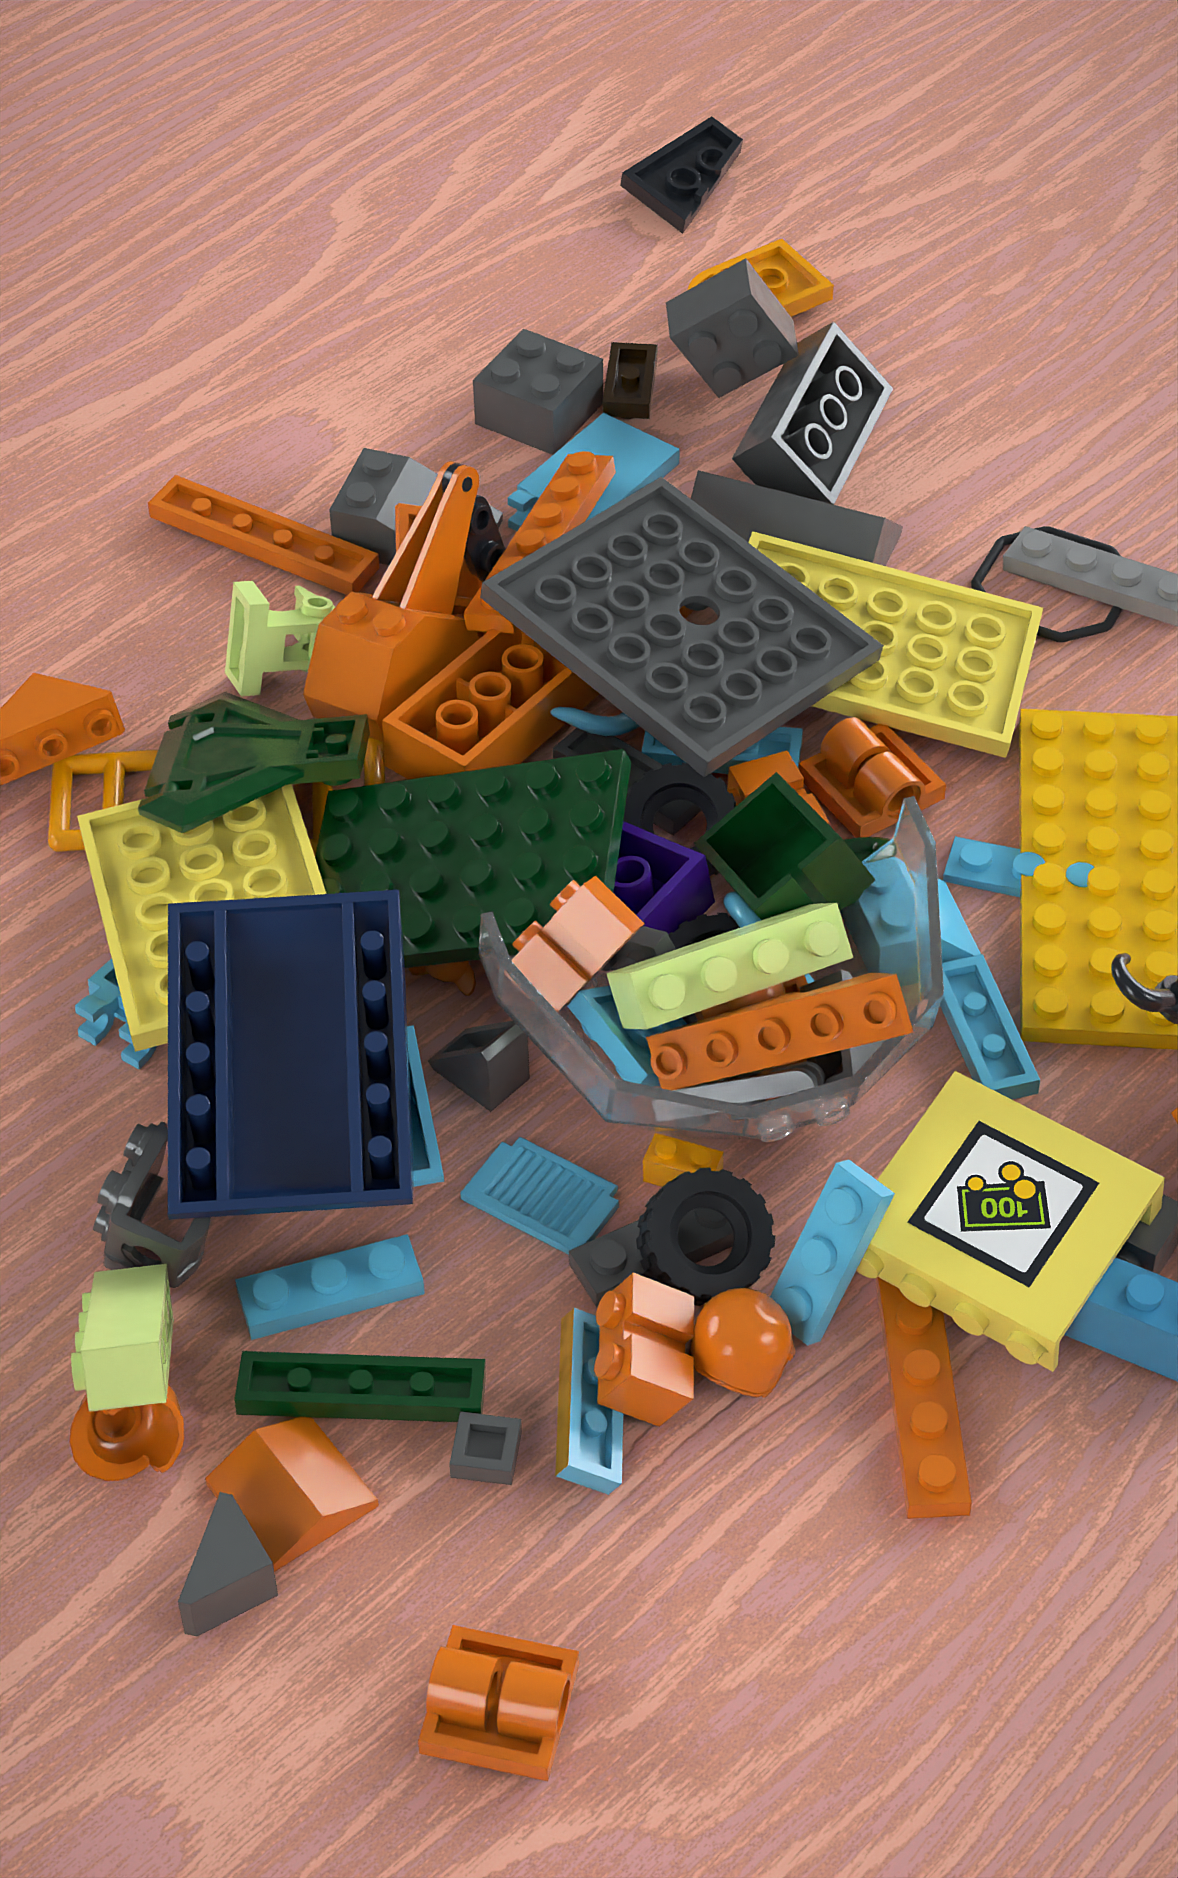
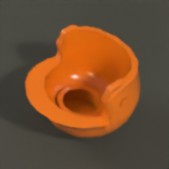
[688,1288,796,1397]
[69,1384,184,1481]

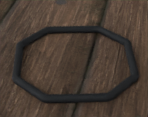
[971,526,1123,642]

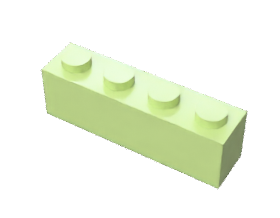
[606,903,853,1030]
[71,1264,174,1412]

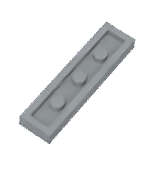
[1003,526,1178,627]

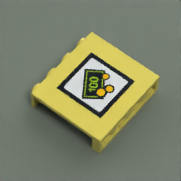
[856,1071,1165,1372]

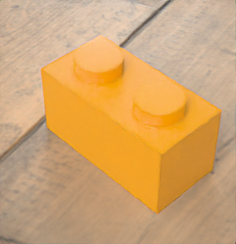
[643,1132,724,1187]

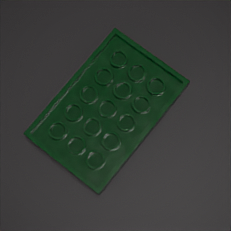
[315,749,631,968]

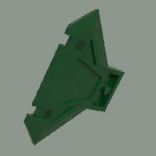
[138,692,370,833]

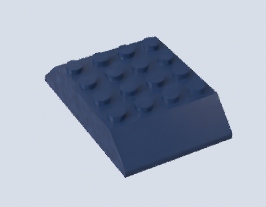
[168,890,414,1220]

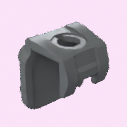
[93,1122,211,1288]

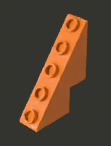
[0,673,125,786]
[646,973,913,1091]

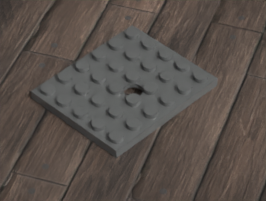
[480,477,884,777]

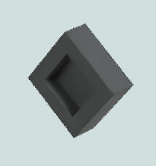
[449,1412,522,1485]

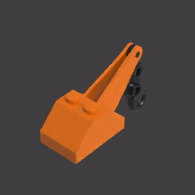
[303,461,506,742]

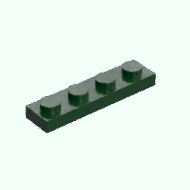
[234,1351,486,1422]

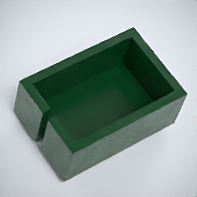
[694,772,876,920]

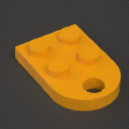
[688,238,834,317]

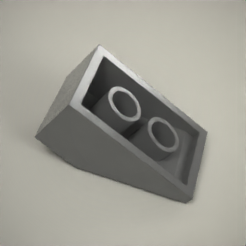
[329,448,503,565]

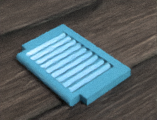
[460,1137,619,1255]

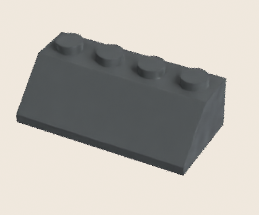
[732,322,893,505]
[690,470,903,566]

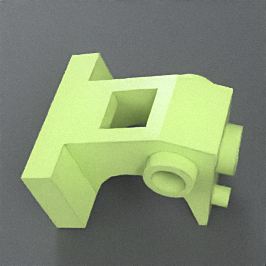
[225,581,336,696]

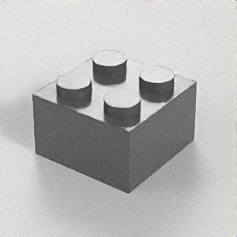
[666,258,799,398]
[473,328,604,455]

